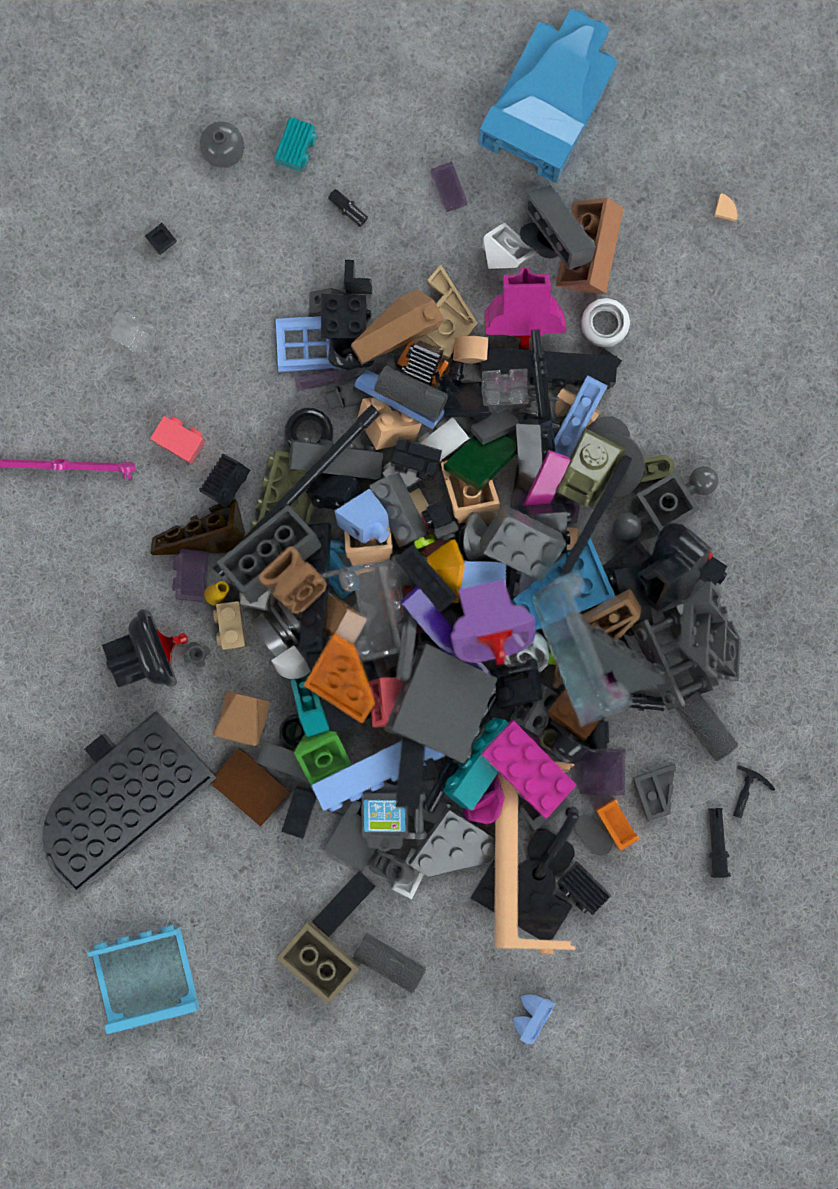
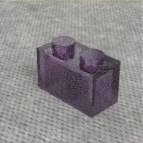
[172,549,209,602]

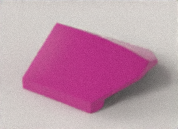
[463,774,505,824]

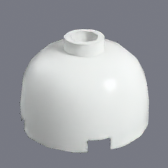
[504,632,550,674]

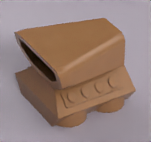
[259,547,326,614]
[213,691,270,746]

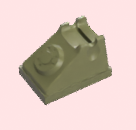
[556,428,625,509]

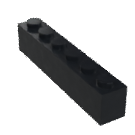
[481,348,617,390]

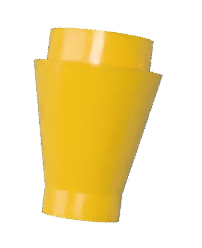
[204,581,229,606]

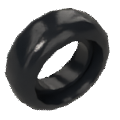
[285,408,333,447]

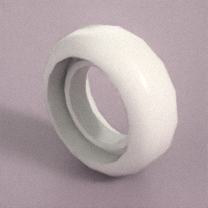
[581,298,630,348]

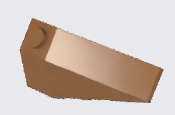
[351,289,444,365]

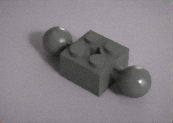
[613,466,719,542]

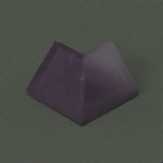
[580,749,626,796]

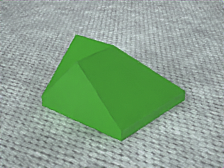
[294,731,352,785]

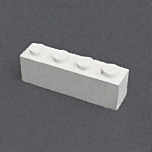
[382,417,469,490]

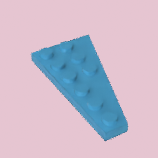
[511,538,615,630]

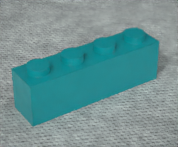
[443,718,508,810]

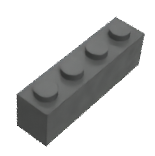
[524,185,596,270]
[288,436,383,480]

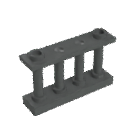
[631,604,720,710]

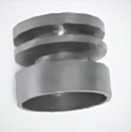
[251,601,302,657]

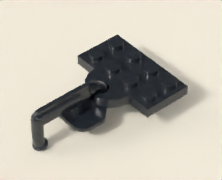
[470,806,579,941]

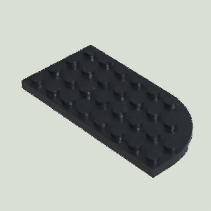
[43,710,216,896]

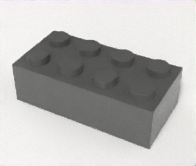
[216,505,322,604]

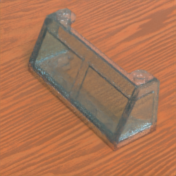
[531,570,632,727]

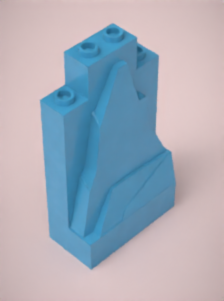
[478,9,618,183]

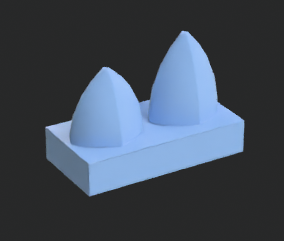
[513,994,556,1044]

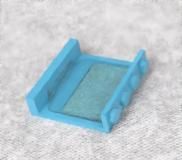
[87,924,199,1034]

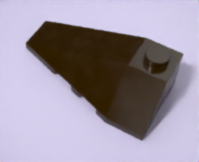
[150,499,245,555]

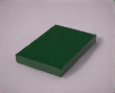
[444,436,518,491]

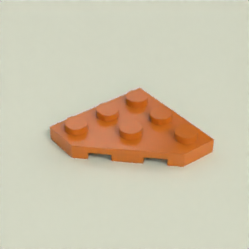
[304,634,375,723]

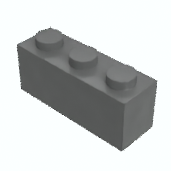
[370,473,429,547]

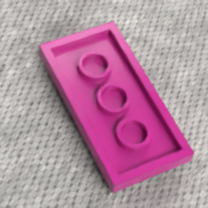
[481,721,576,819]

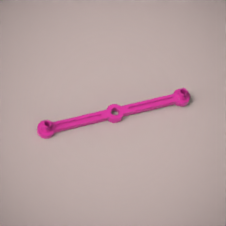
[0,459,135,479]

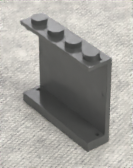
[384,644,497,763]

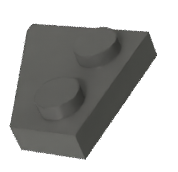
[633,764,676,821]

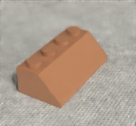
[556,198,624,294]

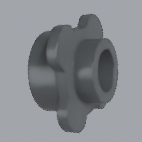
[184,642,210,667]

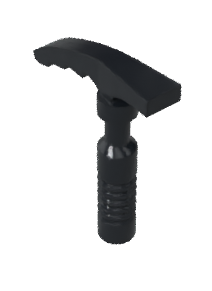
[733,765,775,819]

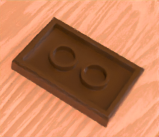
[210,747,291,827]

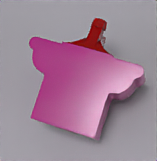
[484,267,567,350]

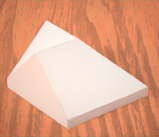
[481,222,536,269]

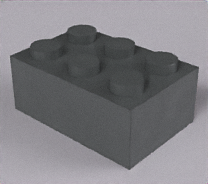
[480,504,566,581]

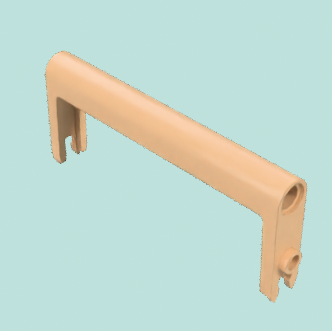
[494,758,575,954]

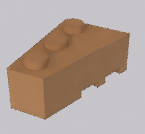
[568,589,642,642]

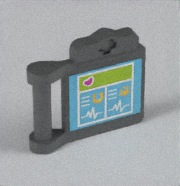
[362,792,426,852]

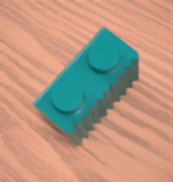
[274,117,318,172]

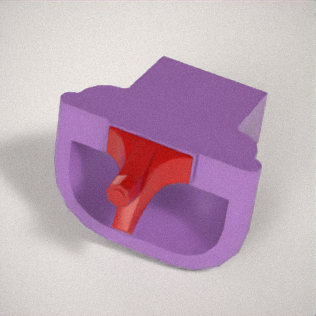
[451,579,536,664]

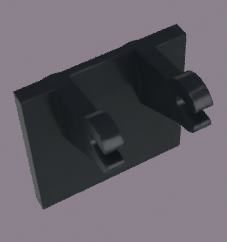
[321,294,372,340]
[435,371,489,418]

